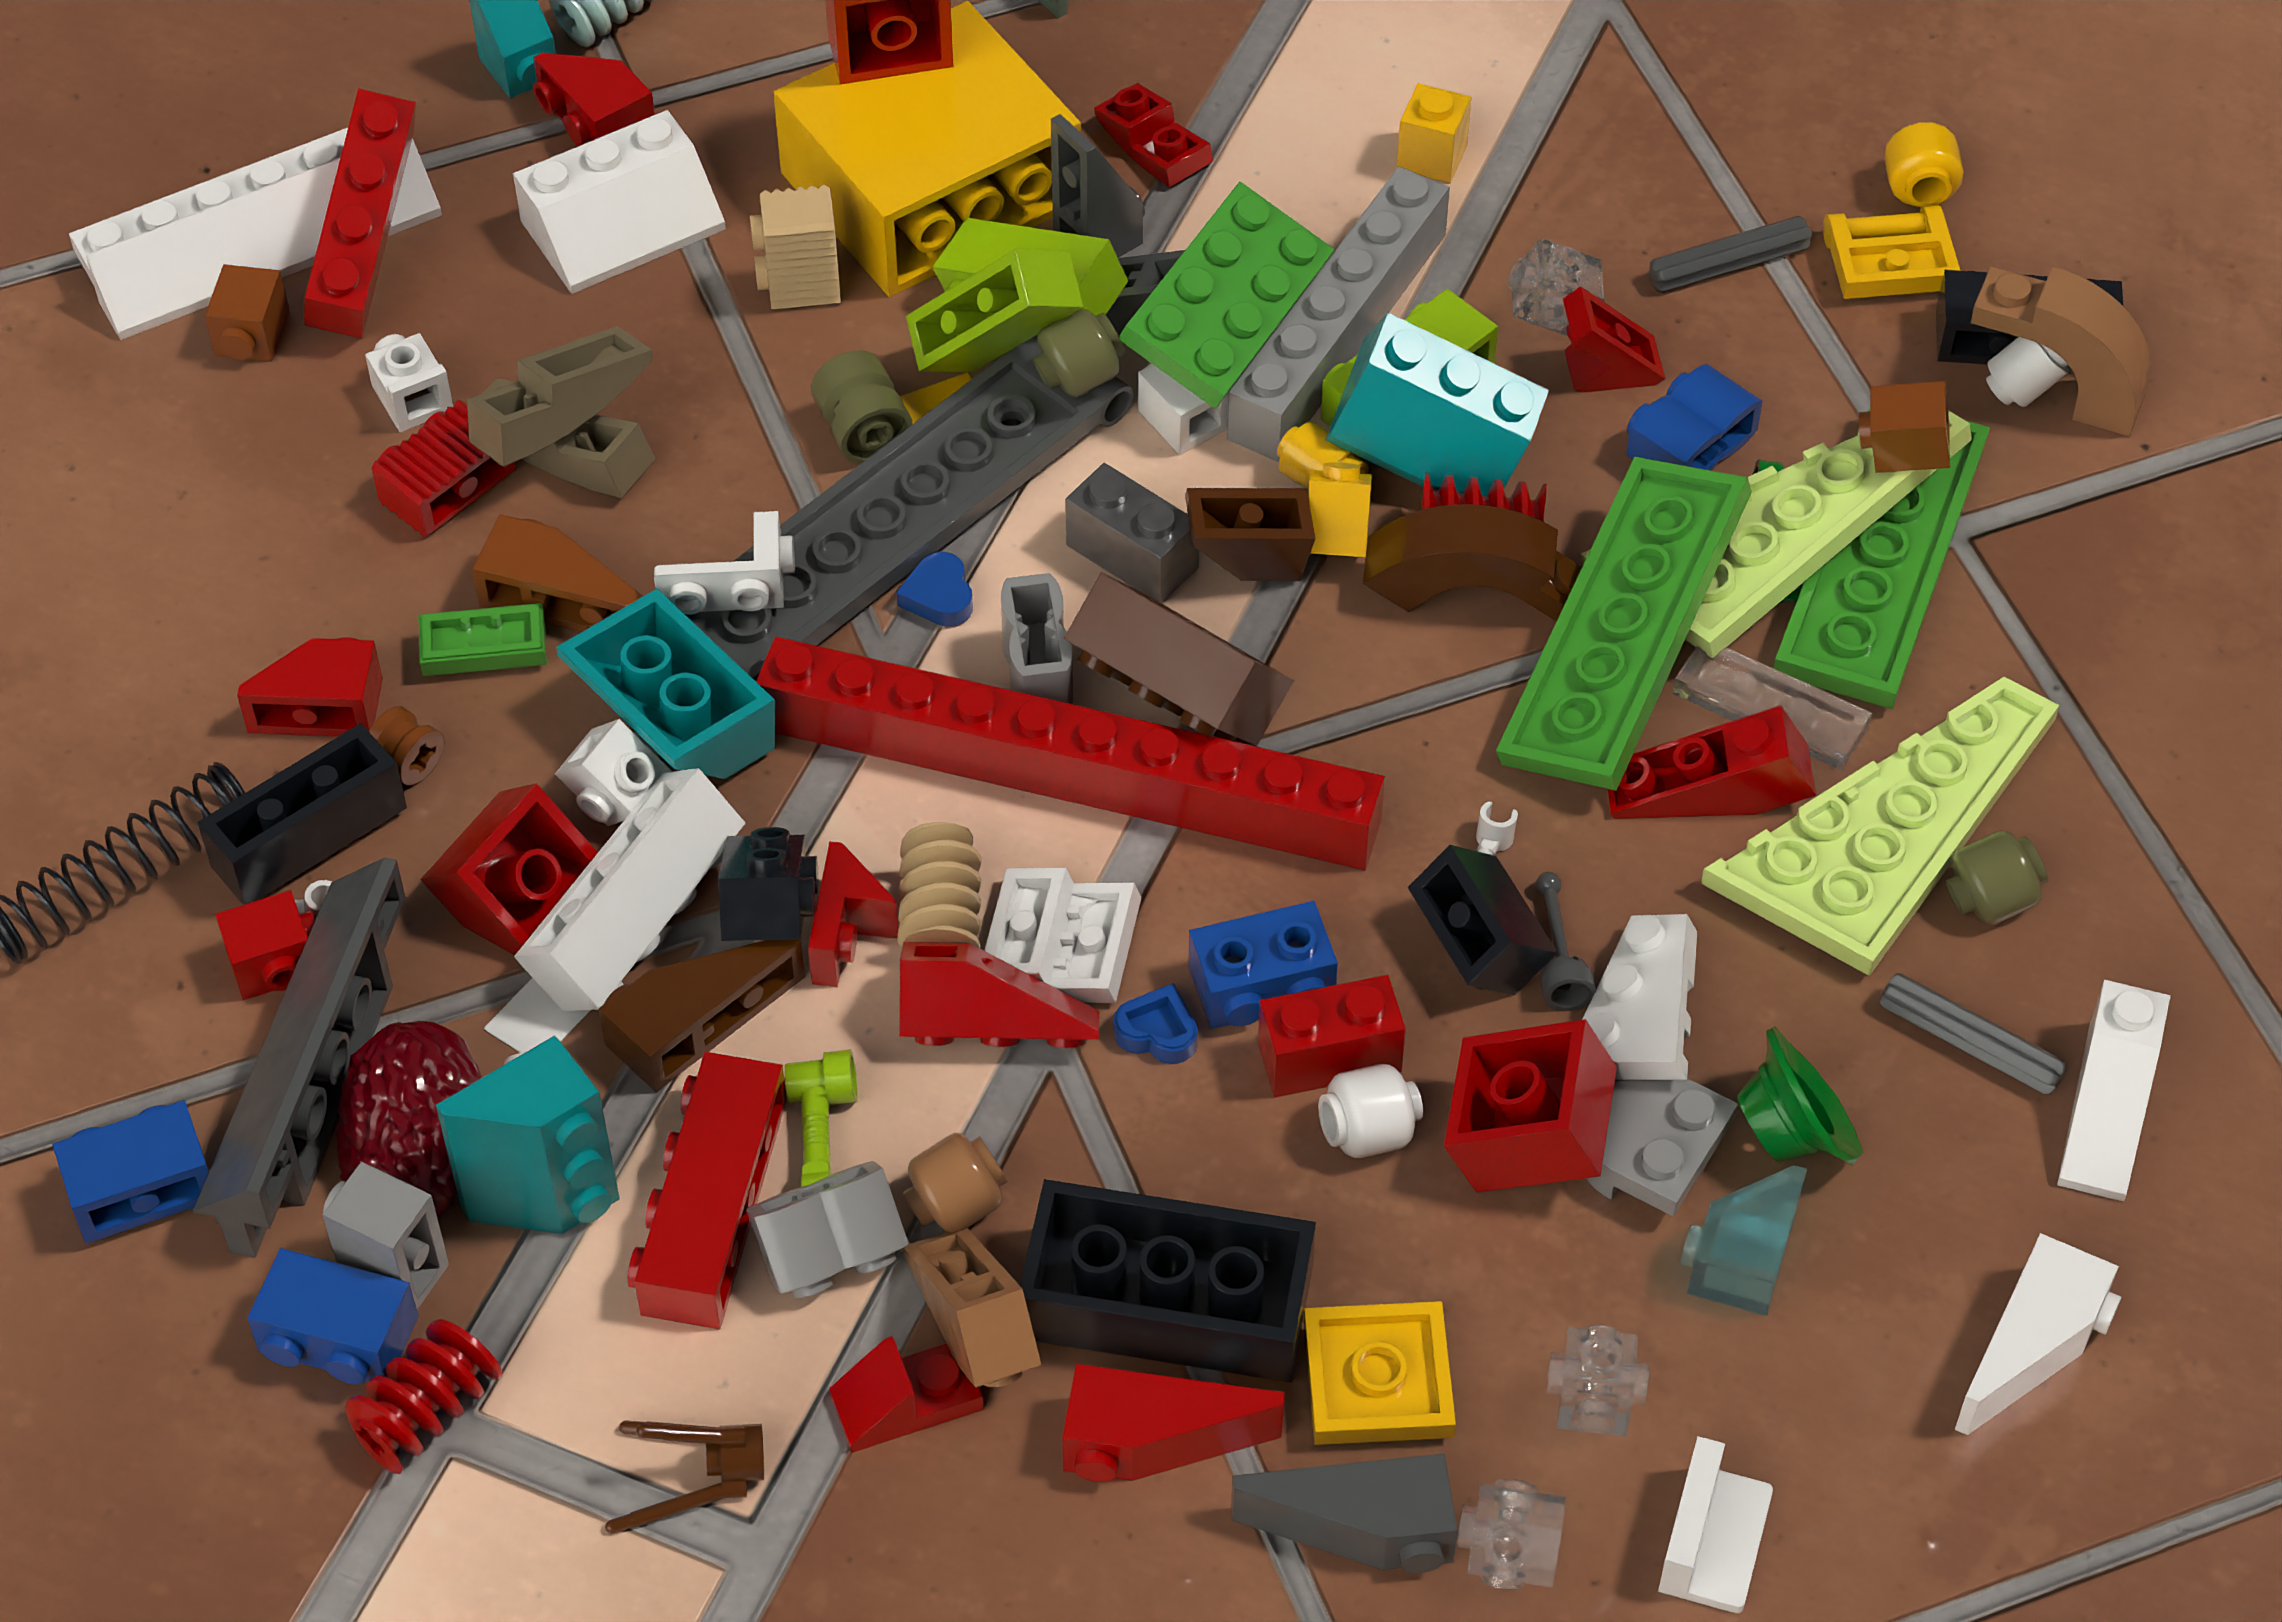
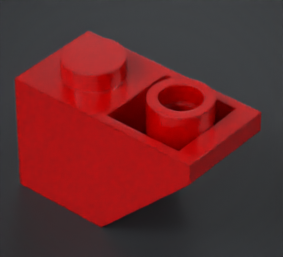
[533,53,655,146]

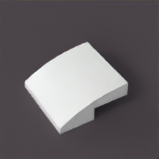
[984,868,1141,1003]

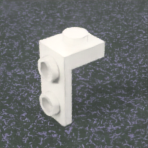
[654,511,795,614]

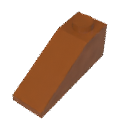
[472,514,643,632]

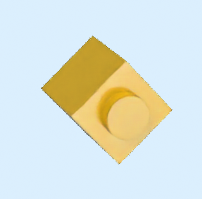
[1397,83,1472,183]
[1308,462,1372,557]

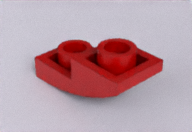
[1094,83,1213,188]

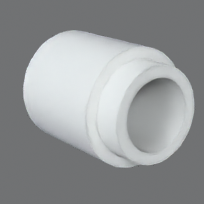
[1986,337,2070,407]

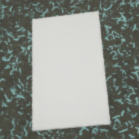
[483,978,590,1053]

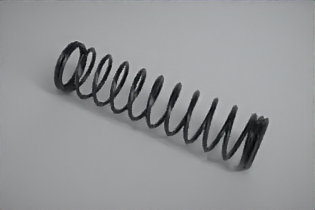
[0,762,245,963]

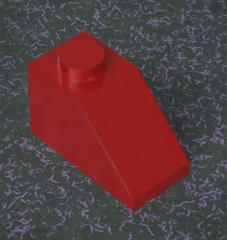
[237,637,383,737]

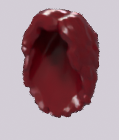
[336,1021,482,1217]

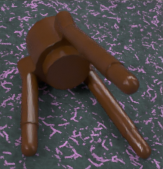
[605,1420,764,1534]

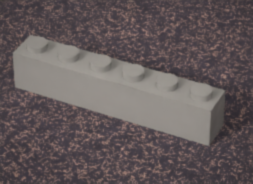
[1227,166,1450,462]

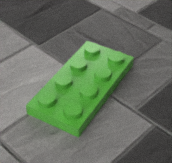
[1118,181,1335,409]

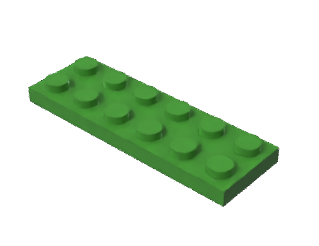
[1772,408,1990,709]
[1496,457,1752,791]

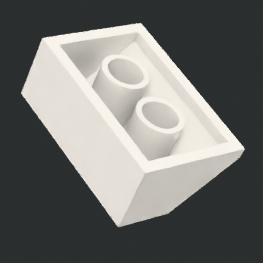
[513,110,726,294]

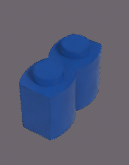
[1626,364,1763,471]

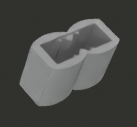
[1001,573,1073,704]
[746,1161,909,1298]

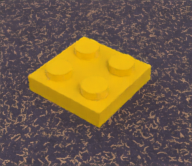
[1303,1301,1456,1445]

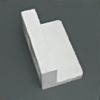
[1658,1436,1773,1613]

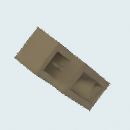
[467,326,653,467]
[483,378,656,499]

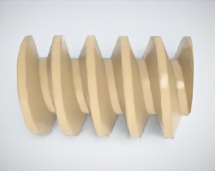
[897,822,982,949]

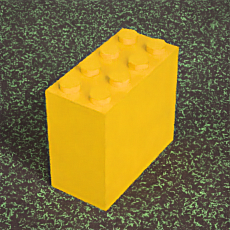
[773,1,1081,298]

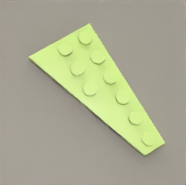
[1581,410,1972,659]
[1701,677,2060,976]

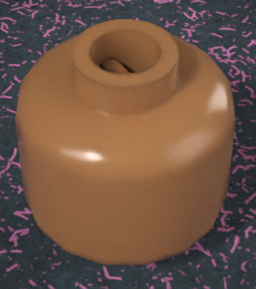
[903,1133,1008,1233]

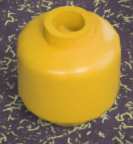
[1884,122,1964,207]

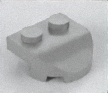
[1586,1078,1738,1217]

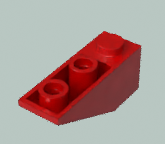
[1607,705,1816,819]
[899,942,1100,1048]

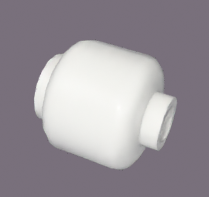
[1318,1064,1423,1158]

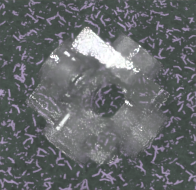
[1508,238,1605,336]
[1546,1325,1649,1437]
[1457,1479,1566,1589]

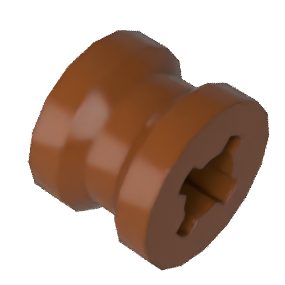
[369,706,445,785]

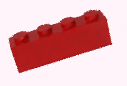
[304,88,416,339]
[627,1051,787,1330]

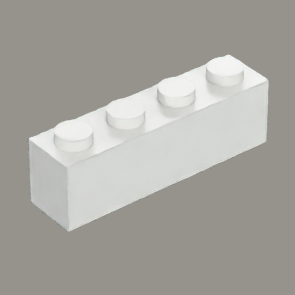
[514,768,745,1011]

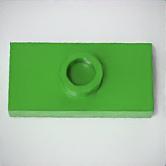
[418,603,547,676]

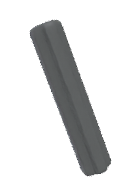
[1648,216,1812,292]
[1880,973,2066,1094]

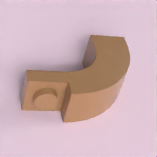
[1971,266,2151,437]

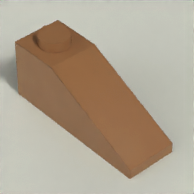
[902,1228,1041,1388]

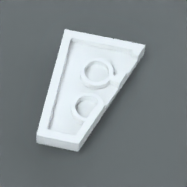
[1582,914,1697,1080]

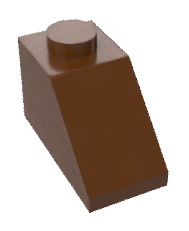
[1185,488,1316,581]

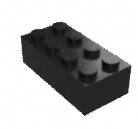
[1020,1179,1316,1383]

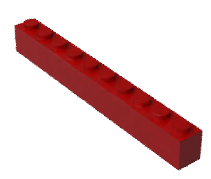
[756,636,1385,871]

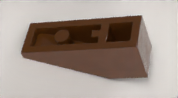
[598,939,805,1093]

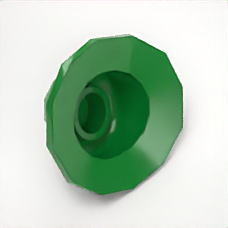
[1737,1026,1864,1166]

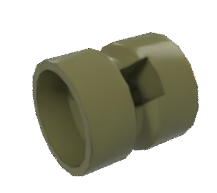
[811,350,913,464]

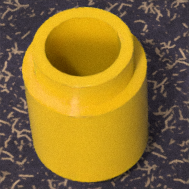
[1277,422,1369,491]

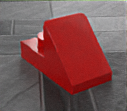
[1563,286,1665,393]
[808,841,899,987]
[829,1336,984,1453]

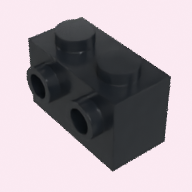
[718,827,818,941]
[1407,845,1558,995]

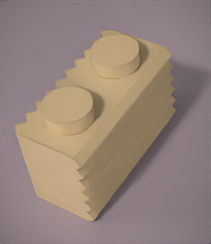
[750,184,841,309]

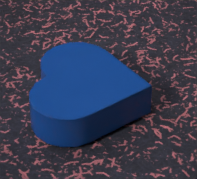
[896,552,973,627]
[1113,983,1198,1064]

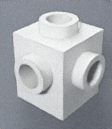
[555,719,672,826]

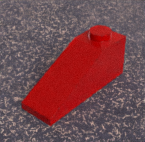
[1062,1364,1285,1482]

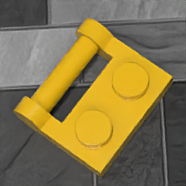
[1823,205,1961,299]

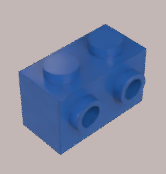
[1188,900,1338,1030]
[52,1100,209,1244]
[247,1248,419,1385]

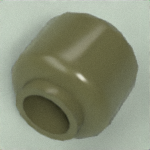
[1032,308,1126,398]
[1945,830,2048,925]

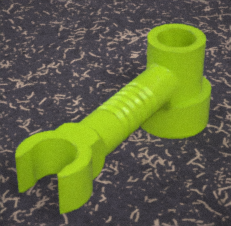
[785,1049,858,1187]

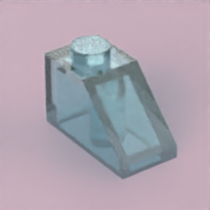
[1680,1165,1807,1316]

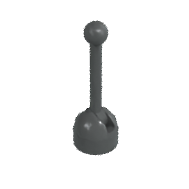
[1536,872,1596,1011]

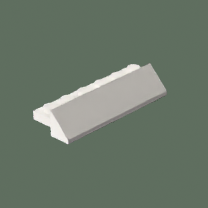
[69,128,442,340]

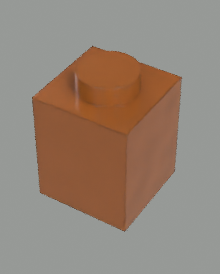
[205,264,289,362]
[1859,381,1950,473]

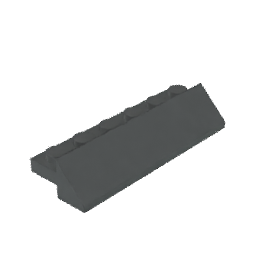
[192,857,406,1257]

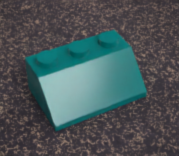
[1325,312,1549,495]
[556,589,775,779]
[436,1035,620,1234]

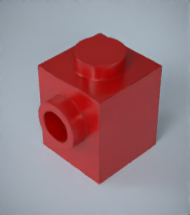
[215,890,315,1001]

